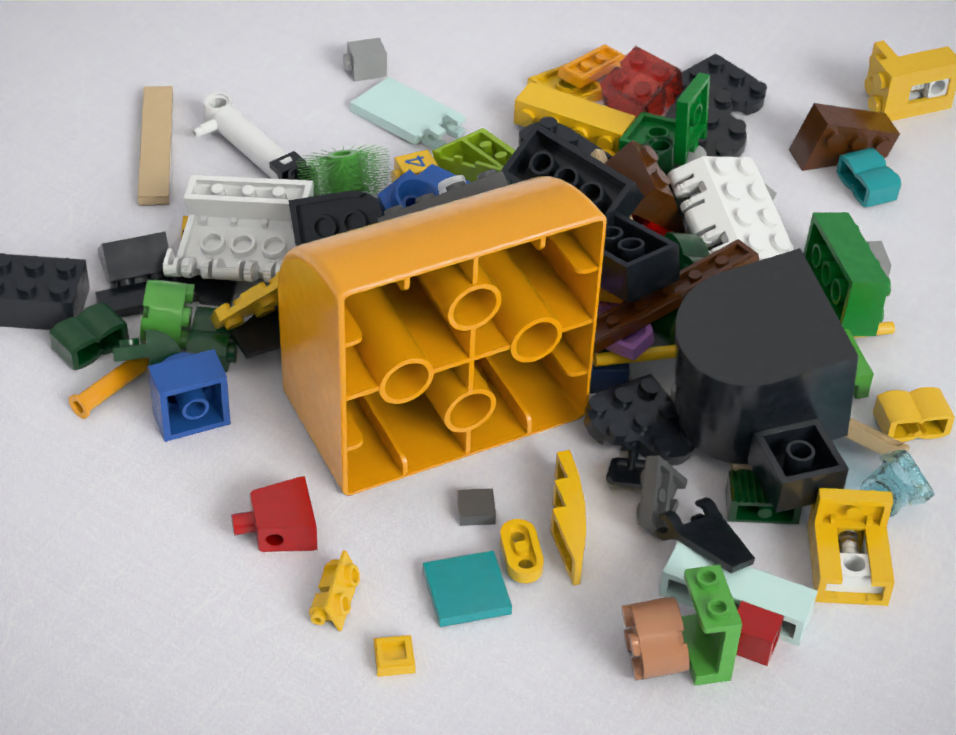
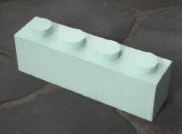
[659,541,818,646]

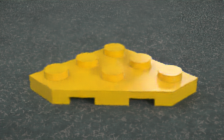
[210,272,279,330]

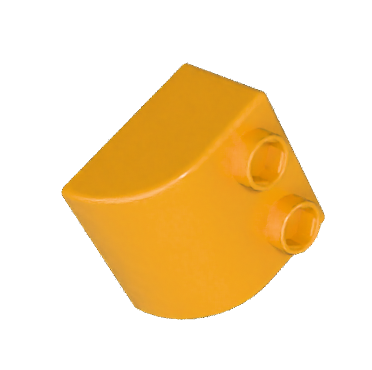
[278,176,607,496]

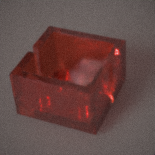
[600,46,683,119]

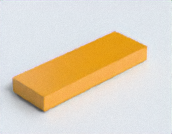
[557,44,627,89]

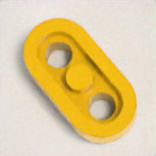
[500,519,544,583]

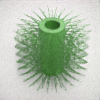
[297,144,393,196]

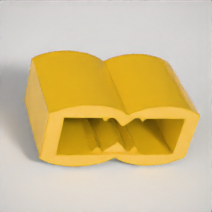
[873,387,955,442]

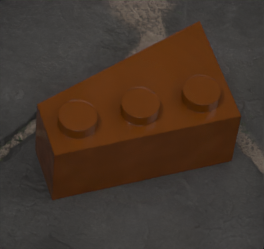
[789,103,900,171]

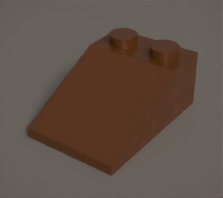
[605,140,686,233]

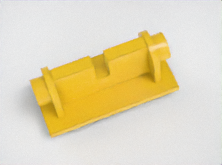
[309,550,360,631]

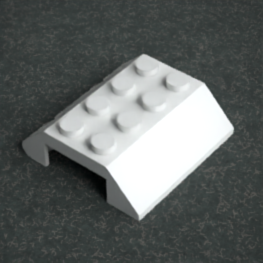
[667,156,794,261]
[163,174,314,283]

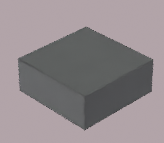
[457,488,496,526]

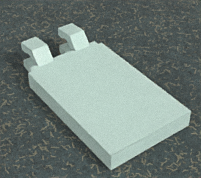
[350,77,465,150]

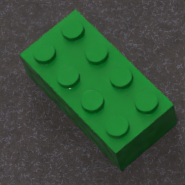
[803,212,891,337]

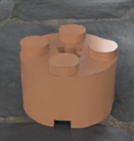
[621,597,689,681]

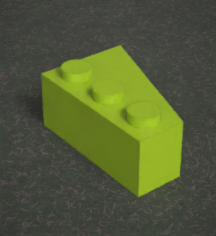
[432,128,515,182]

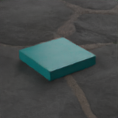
[423,550,512,627]

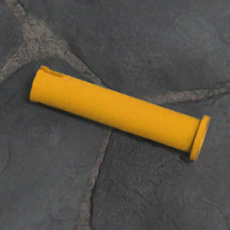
[68,358,148,419]

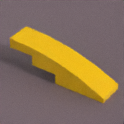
[550,450,586,586]

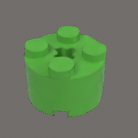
[140,279,195,350]

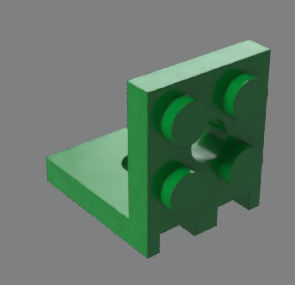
[619,73,710,165]

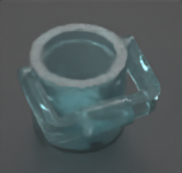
[860,450,935,517]

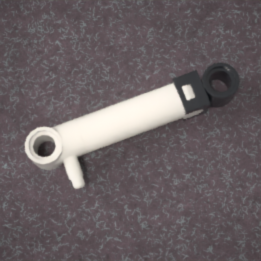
[192,92,319,196]

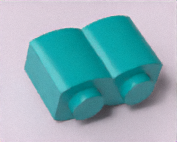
[836,148,901,208]

